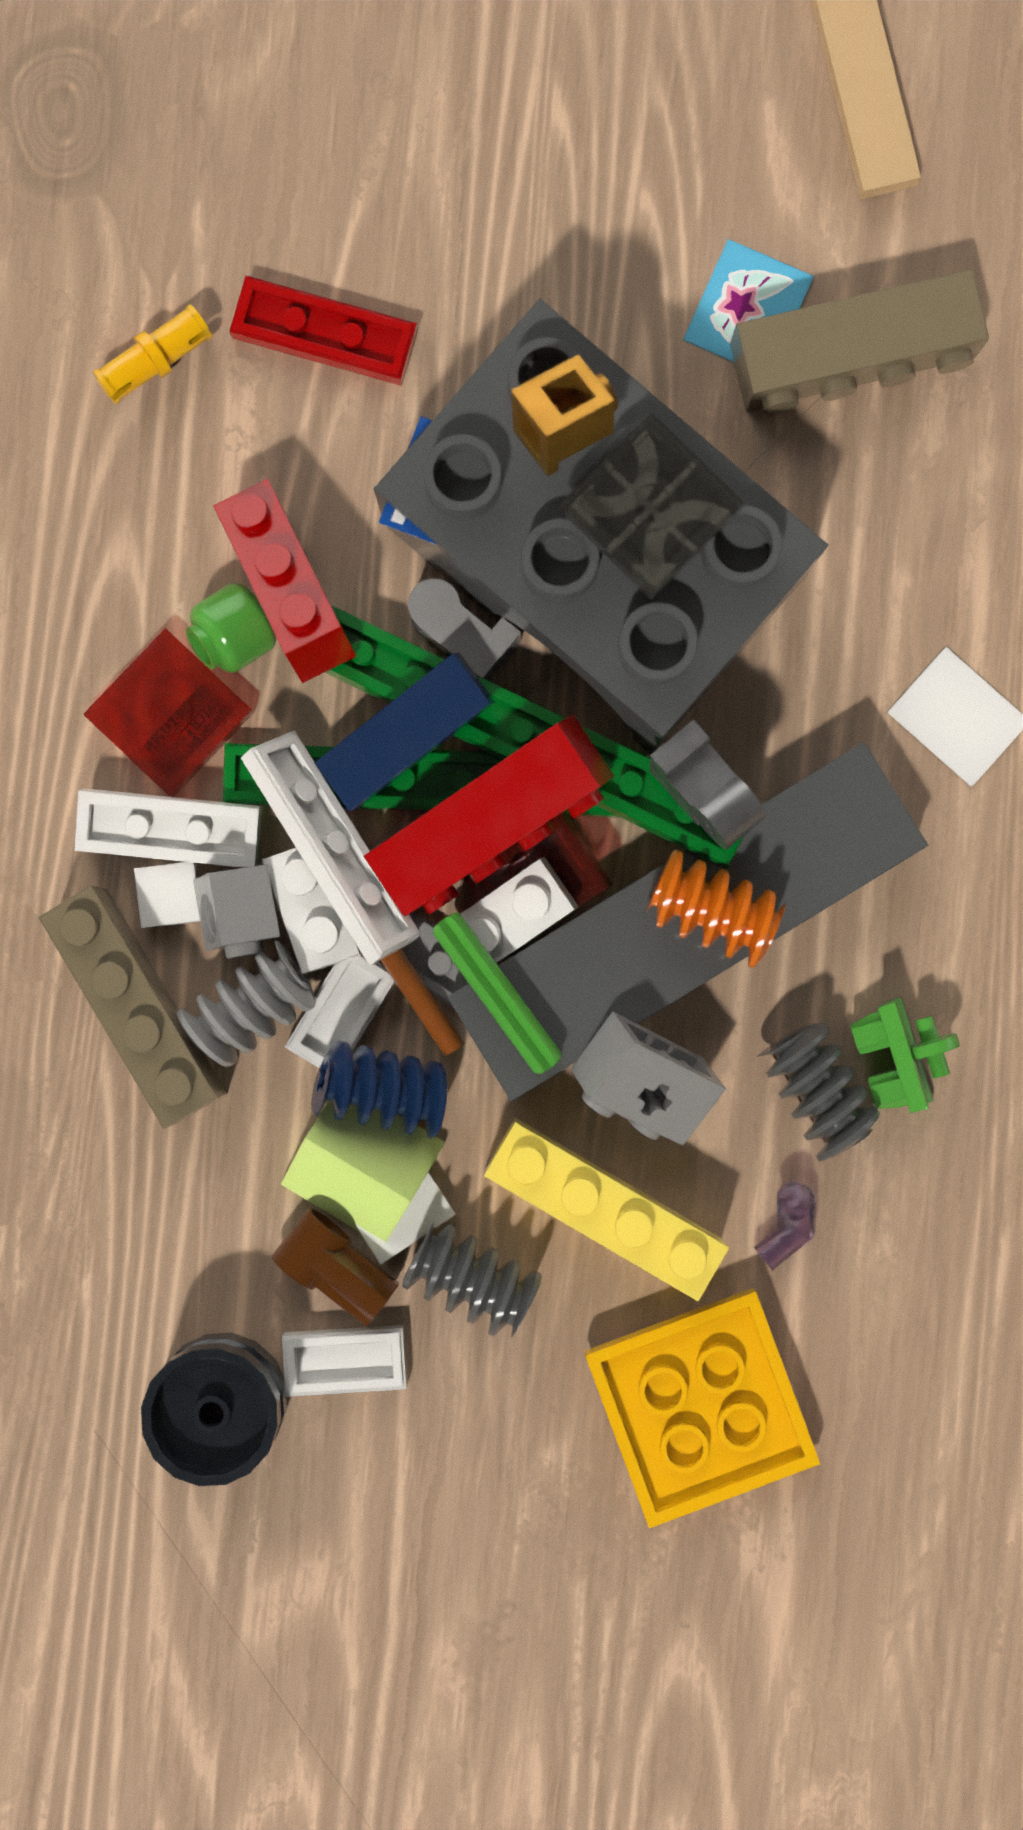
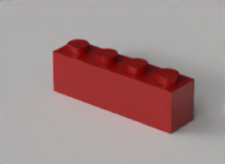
[363,714,615,917]

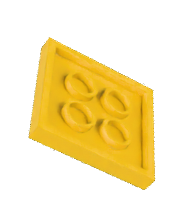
[584,1288,820,1529]

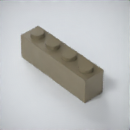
[730,269,989,414]
[38,886,227,1129]

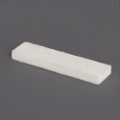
[241,730,422,966]

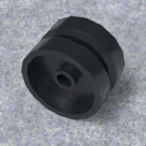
[141,1333,288,1486]

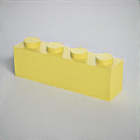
[484,1117,729,1302]

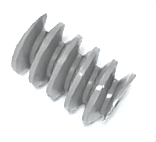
[177,940,316,1067]

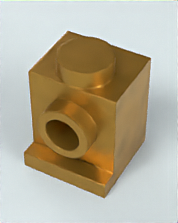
[511,354,618,476]

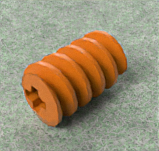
[645,849,786,969]

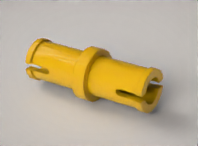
[92,304,213,405]

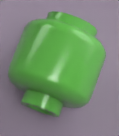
[186,582,276,673]

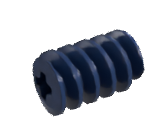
[311,1040,447,1139]

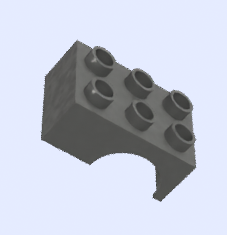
[374,298,829,754]

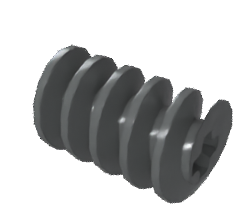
[757,1022,880,1161]
[402,1222,542,1338]

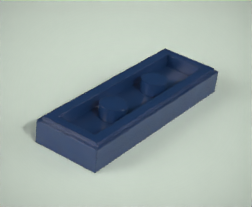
[314,652,495,812]

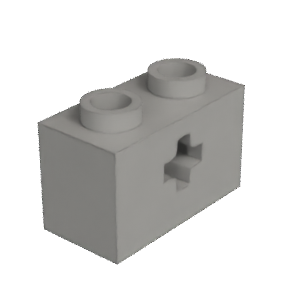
[571,1011,726,1146]

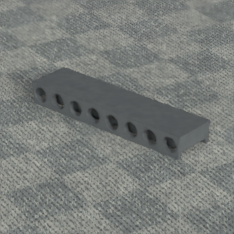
[447,742,929,1101]

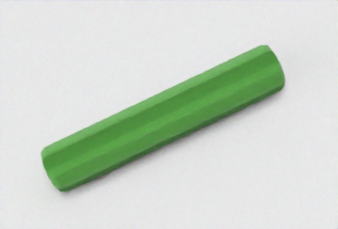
[433,912,562,1075]

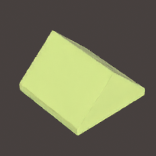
[281,1100,445,1242]

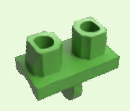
[851,997,960,1113]

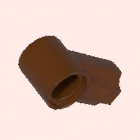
[271,1208,399,1327]

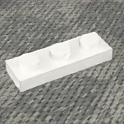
[75,788,263,868]

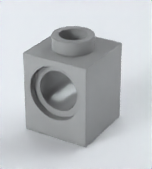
[193,864,280,959]

